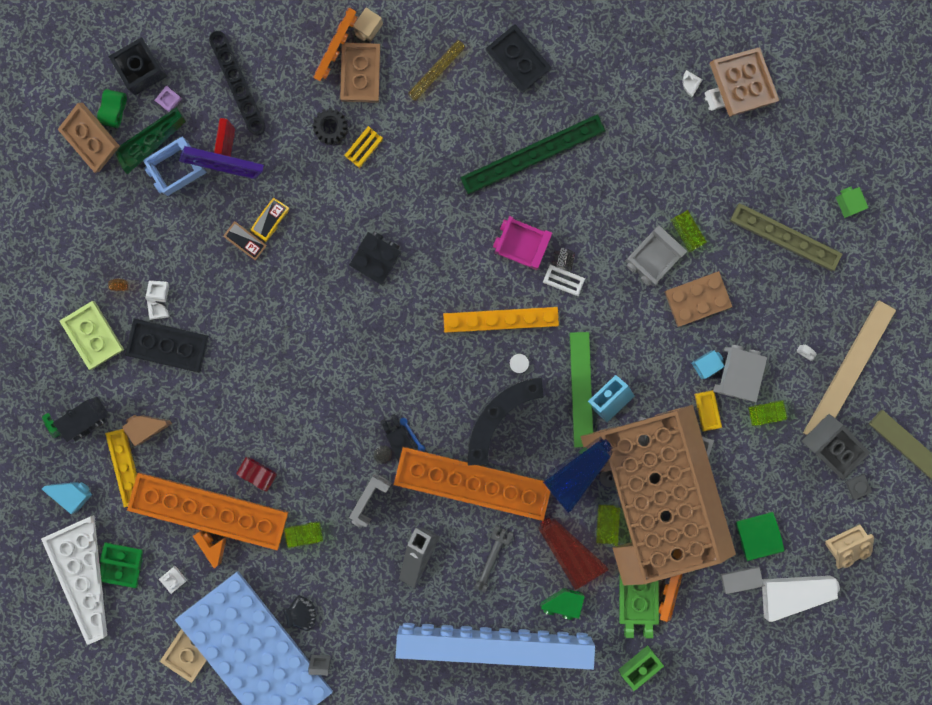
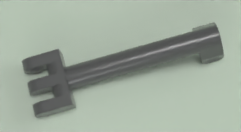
[474,525,513,593]

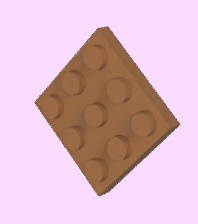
[710,47,779,117]

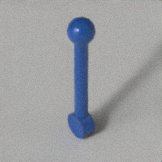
[400,418,425,452]

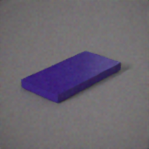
[179,146,264,179]

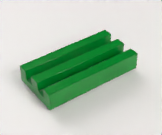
[42,413,60,438]

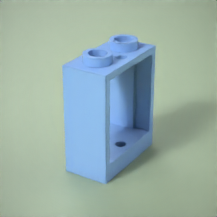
[143,136,207,196]

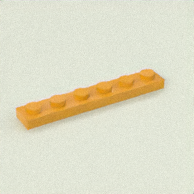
[443,307,559,333]

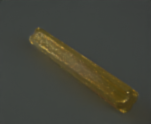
[408,40,465,101]

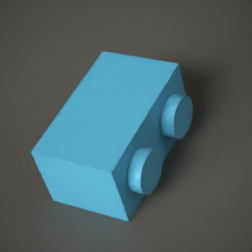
[588,375,634,422]

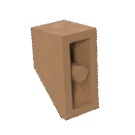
[122,415,172,446]

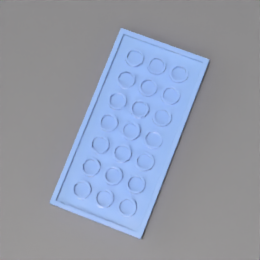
[175,571,333,705]

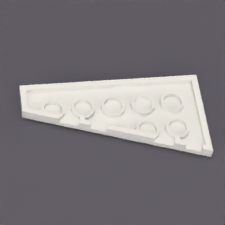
[41,515,107,645]

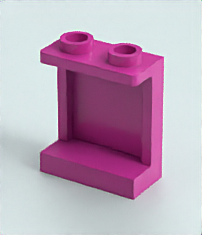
[493,216,552,270]

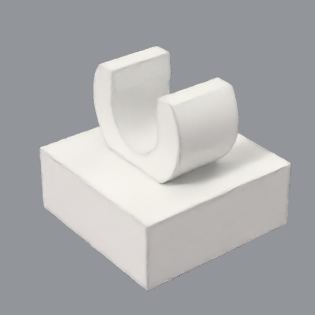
[705,88,725,111]
[159,566,187,594]

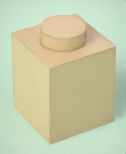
[353,8,383,42]

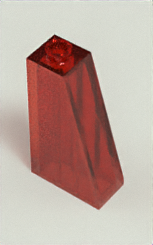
[538,517,608,590]

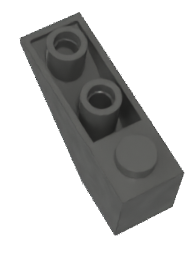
[399,527,440,588]

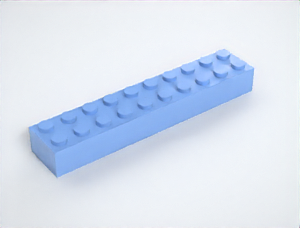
[396,623,595,670]

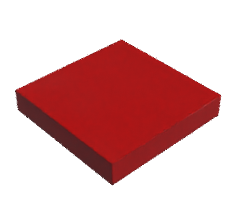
[214,118,235,157]

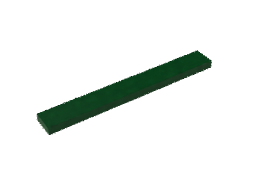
[460,114,606,195]

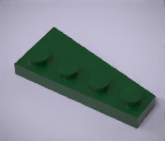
[115,107,186,175]

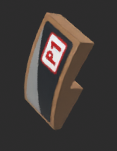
[223,221,267,260]

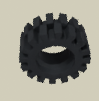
[312,108,348,145]

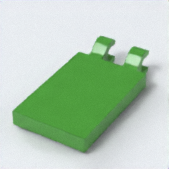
[619,573,659,638]

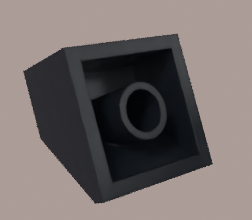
[108,37,168,95]

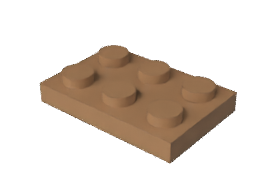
[340,43,381,103]
[58,103,120,173]
[664,271,732,327]

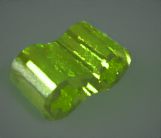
[748,400,788,426]
[284,521,323,548]

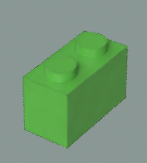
[618,645,664,691]

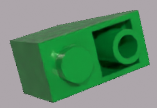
[540,588,585,620]

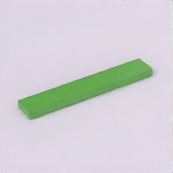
[569,332,593,447]

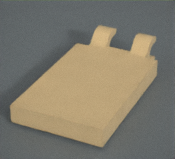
[160,629,207,683]

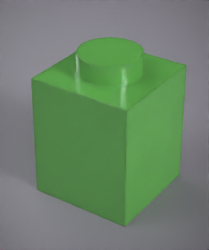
[836,187,868,218]

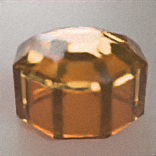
[108,278,128,291]

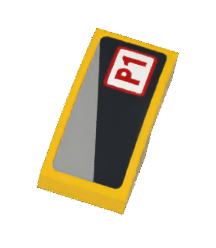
[250,198,289,242]

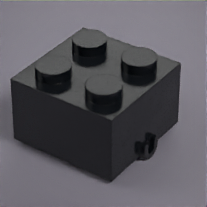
[53,397,110,442]

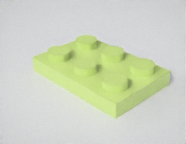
[60,301,124,370]

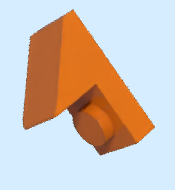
[193,530,227,568]

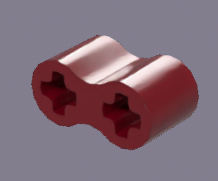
[236,456,277,492]

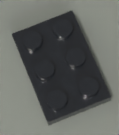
[486,24,552,93]

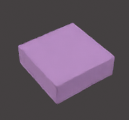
[155,86,182,112]

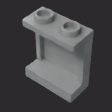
[625,225,687,286]
[713,345,767,402]
[349,473,392,528]

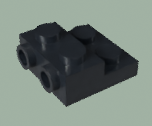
[349,231,402,285]

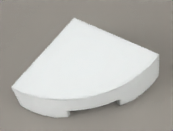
[683,70,703,97]
[147,301,170,320]
[797,345,817,361]

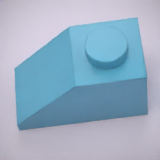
[42,482,92,514]

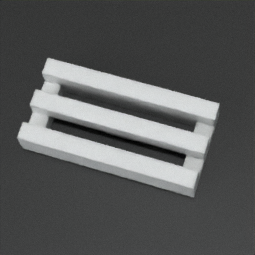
[543,265,585,296]

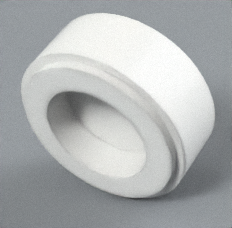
[510,354,529,373]

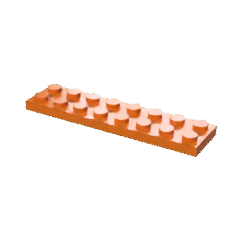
[393,447,553,521]
[127,472,289,550]

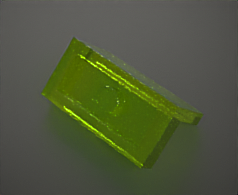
[670,210,707,253]
[596,504,620,547]

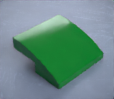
[735,512,784,562]
[100,543,143,588]

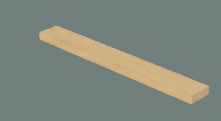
[803,301,896,435]

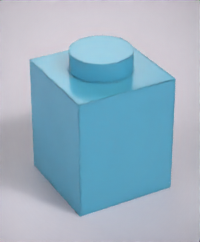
[691,350,725,379]

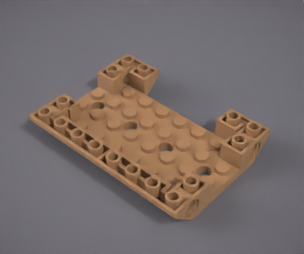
[580,405,736,585]

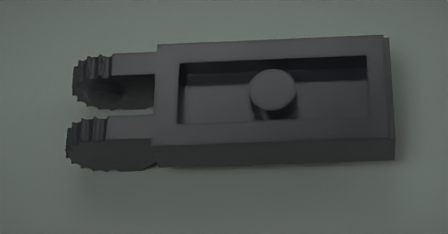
[380,414,414,462]

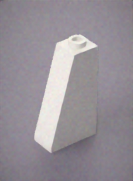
[762,576,840,622]

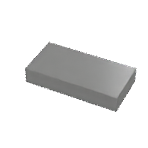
[721,567,764,594]

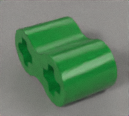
[97,89,127,128]

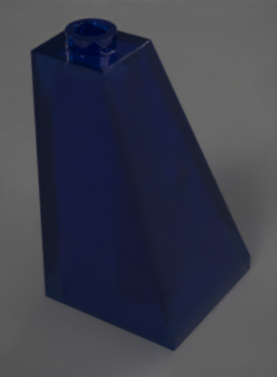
[543,436,613,513]

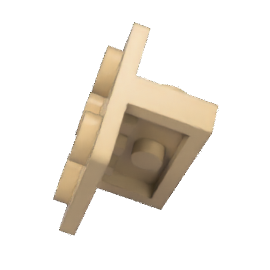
[825,525,874,569]

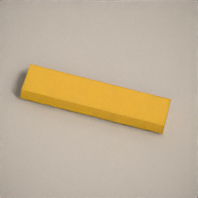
[105,429,137,507]

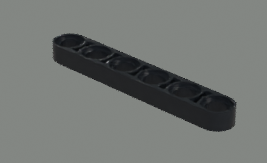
[209,31,266,136]

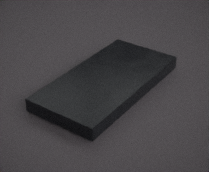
[125,319,209,373]

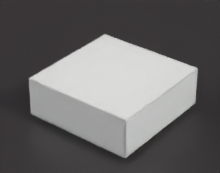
[145,281,169,302]

